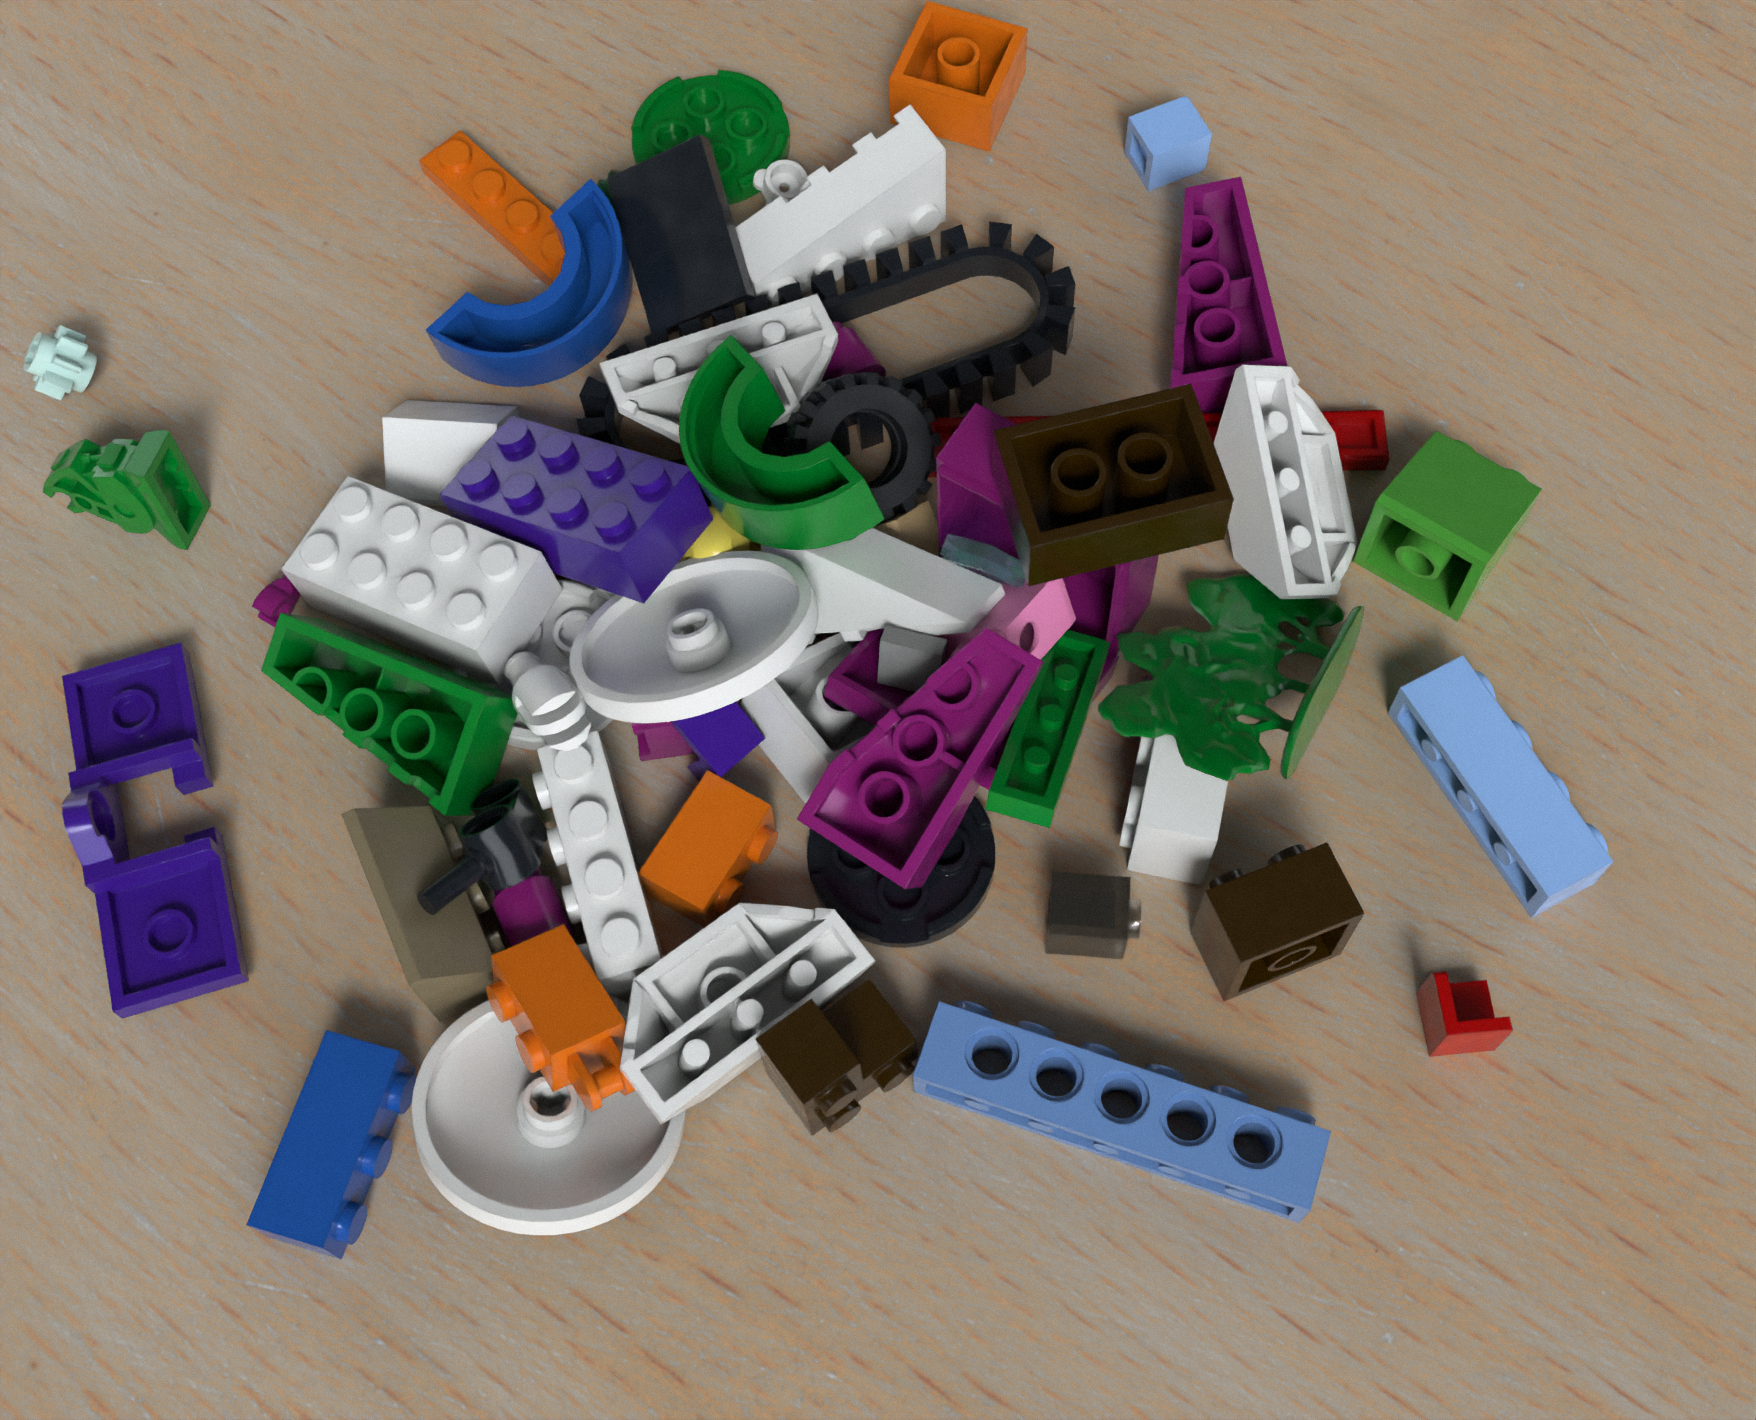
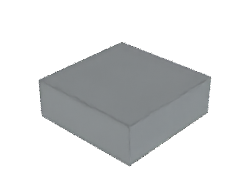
[877,625,947,692]

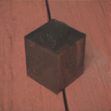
[1046,871,1141,959]

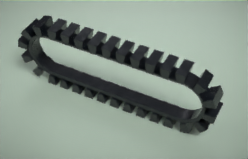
[576,221,1076,506]

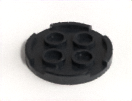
[807,795,995,948]

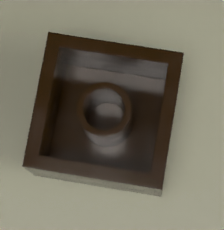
[1190,842,1365,1001]

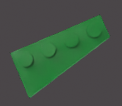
[261,613,518,816]

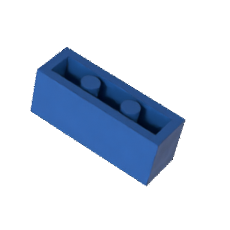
[246,1030,417,1260]

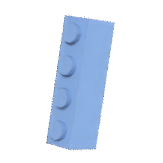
[1388,655,1614,918]

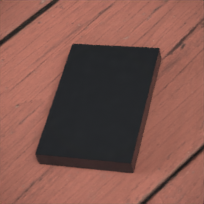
[607,135,755,335]

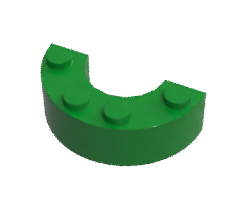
[679,335,885,550]

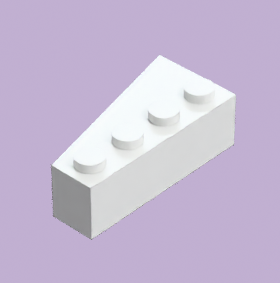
[735,105,946,308]

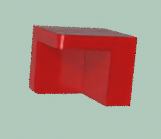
[1416,971,1513,1057]

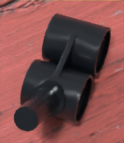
[417,779,548,915]

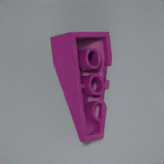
[797,627,1044,889]

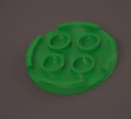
[631,70,790,205]

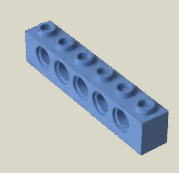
[913,1000,1331,1223]

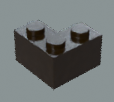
[755,979,918,1136]

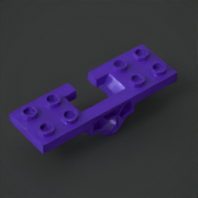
[62,643,249,1019]

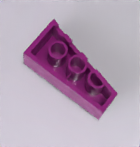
[1170,177,1287,413]

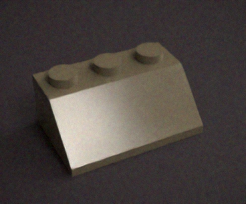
[342,806,507,1022]

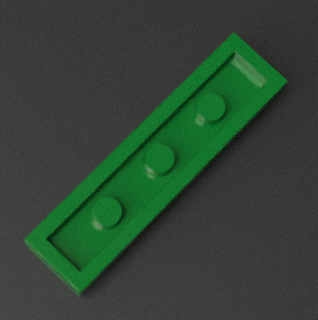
[985,630,1111,828]

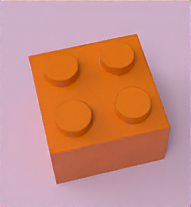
[889,1,1028,152]

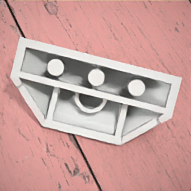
[600,294,838,444]
[1214,365,1358,599]
[620,903,875,1124]

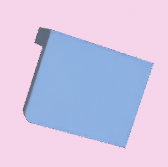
[1124,96,1212,192]

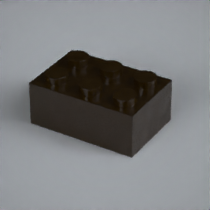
[992,384,1234,586]

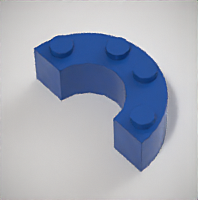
[426,179,632,387]

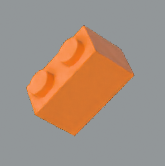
[638,770,778,928]

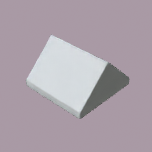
[382,400,520,506]

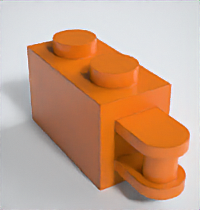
[486,924,635,1112]

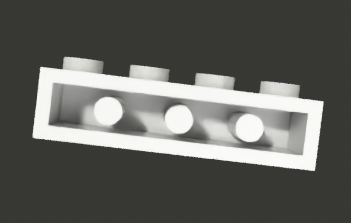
[532,731,664,1000]

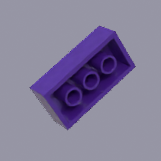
[439,415,713,603]

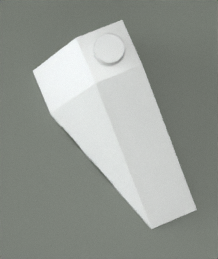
[761,528,1006,644]

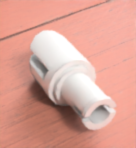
[504,652,591,751]

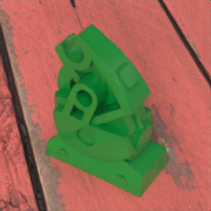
[43,430,211,550]

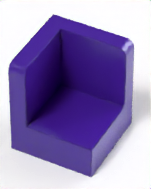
[671,702,765,782]

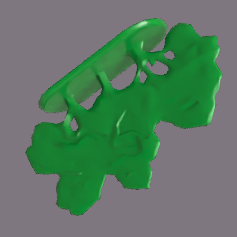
[1098,573,1365,781]

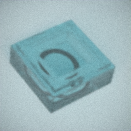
[940,534,1026,588]

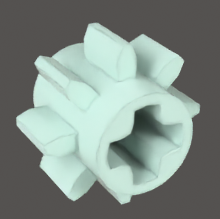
[23,325,97,400]

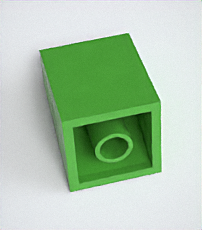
[1353,431,1542,622]

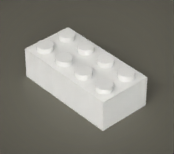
[281,476,562,686]

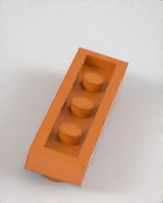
[419,130,565,287]

